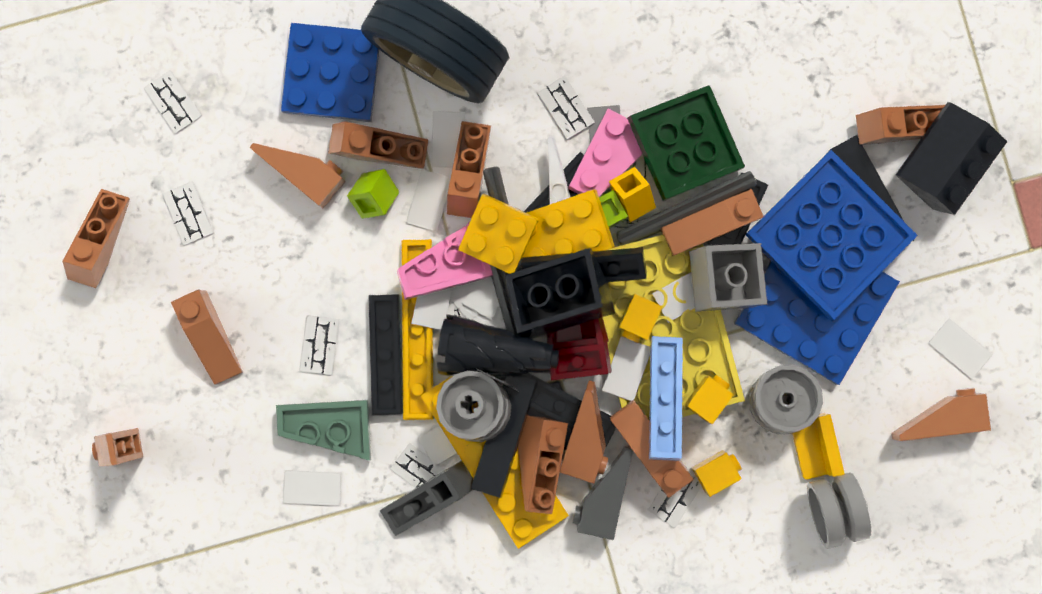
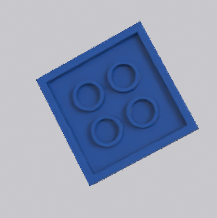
[281,23,379,122]

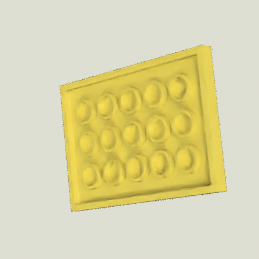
[603,235,745,420]

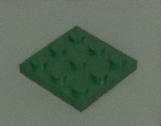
[627,85,745,201]

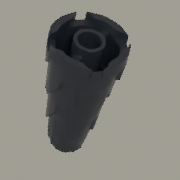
[437,314,560,376]

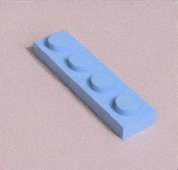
[649,336,683,461]

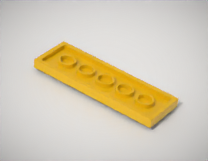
[420,375,569,549]

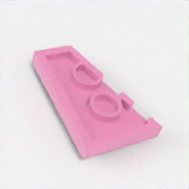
[568,109,642,197]
[397,222,493,300]

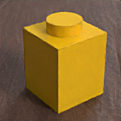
[609,167,656,223]
[618,294,663,343]
[684,375,734,424]
[692,450,742,497]

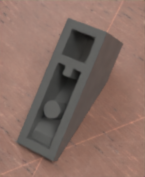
[573,447,633,540]
[380,461,473,536]

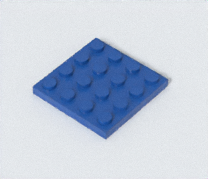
[745,150,918,321]
[734,261,900,385]

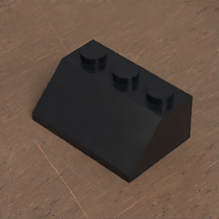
[895,102,1007,215]
[505,248,615,339]

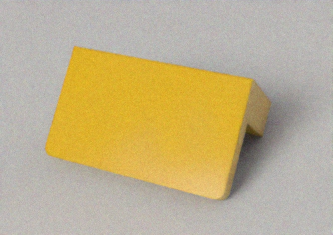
[792,413,845,480]

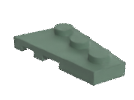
[276,400,371,461]

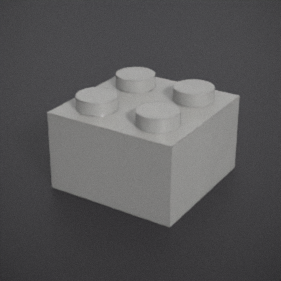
[689,243,767,312]

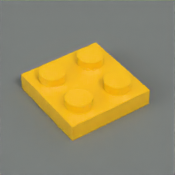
[458,194,539,274]

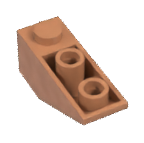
[856,105,945,145]
[328,121,428,169]
[447,121,491,218]
[62,189,130,288]
[518,416,568,514]

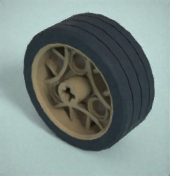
[361,0,510,103]

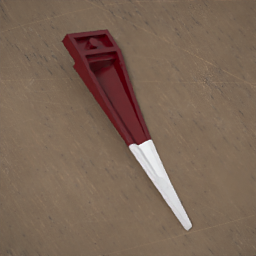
[547,136,612,381]

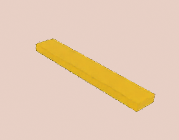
[402,239,434,420]

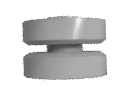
[749,365,823,434]
[436,371,511,442]
[807,472,871,549]

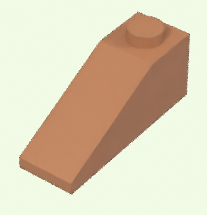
[249,143,346,208]
[661,189,764,256]
[171,289,243,385]
[560,380,608,483]
[891,388,991,441]
[610,400,693,497]
[92,428,143,467]

